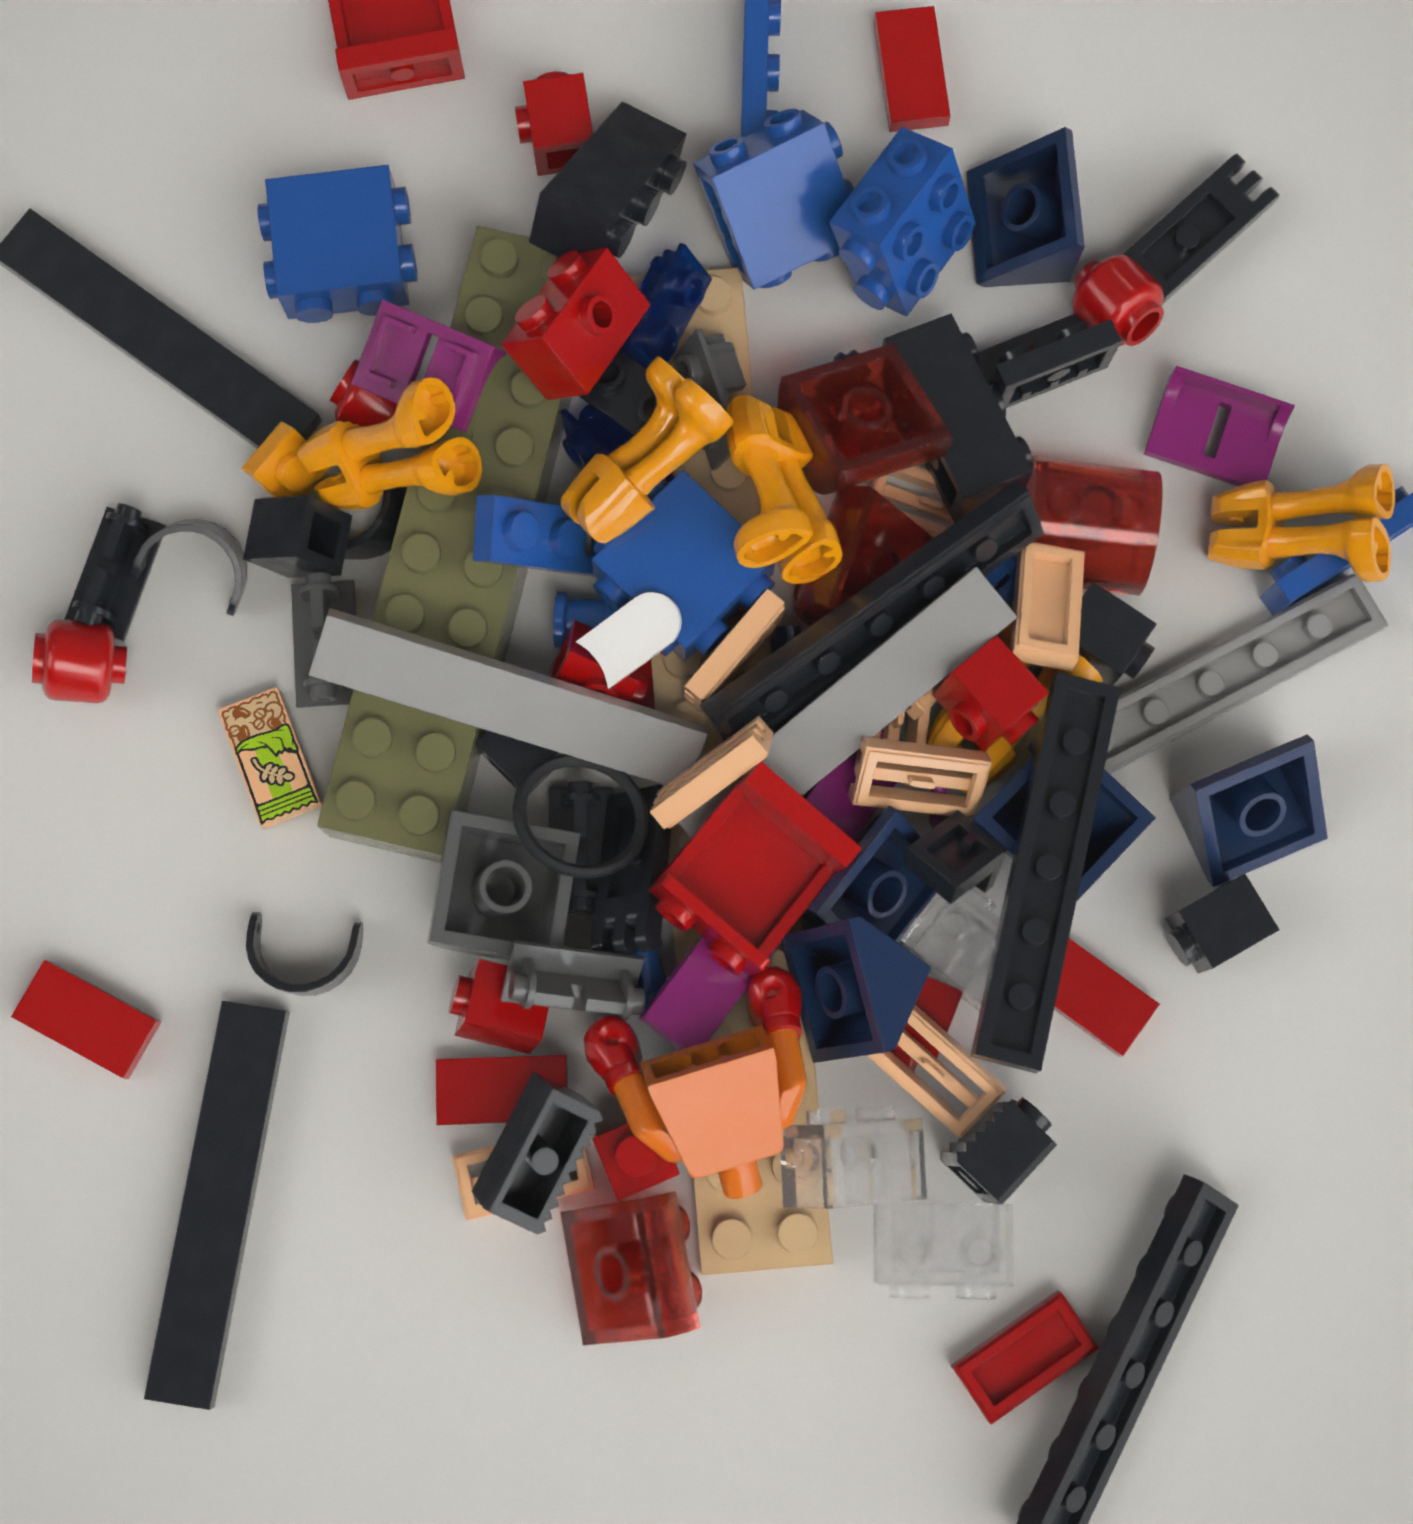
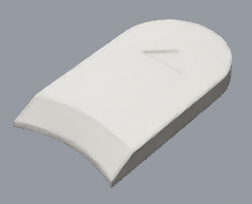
[576,592,682,689]

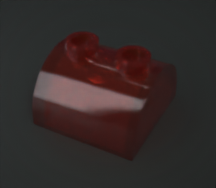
[778,343,953,495]
[1027,455,1163,596]
[793,485,933,626]
[560,1191,702,1346]

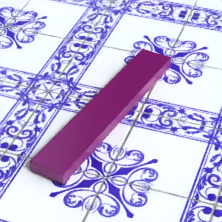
[638,729,897,1050]

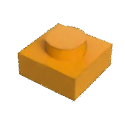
[241,421,331,498]

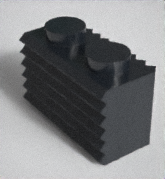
[471,1072,603,1234]
[941,1097,1057,1205]

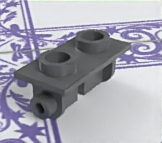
[673,329,746,471]
[291,572,356,708]
[500,940,645,1020]

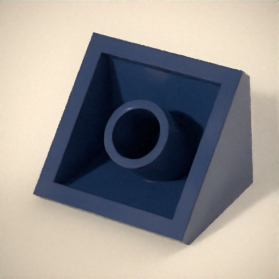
[966,127,1085,287]
[1170,734,1328,887]
[972,755,1156,902]
[801,806,940,946]
[781,916,931,1063]

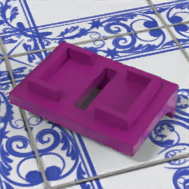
[351,300,507,432]
[1143,366,1295,486]

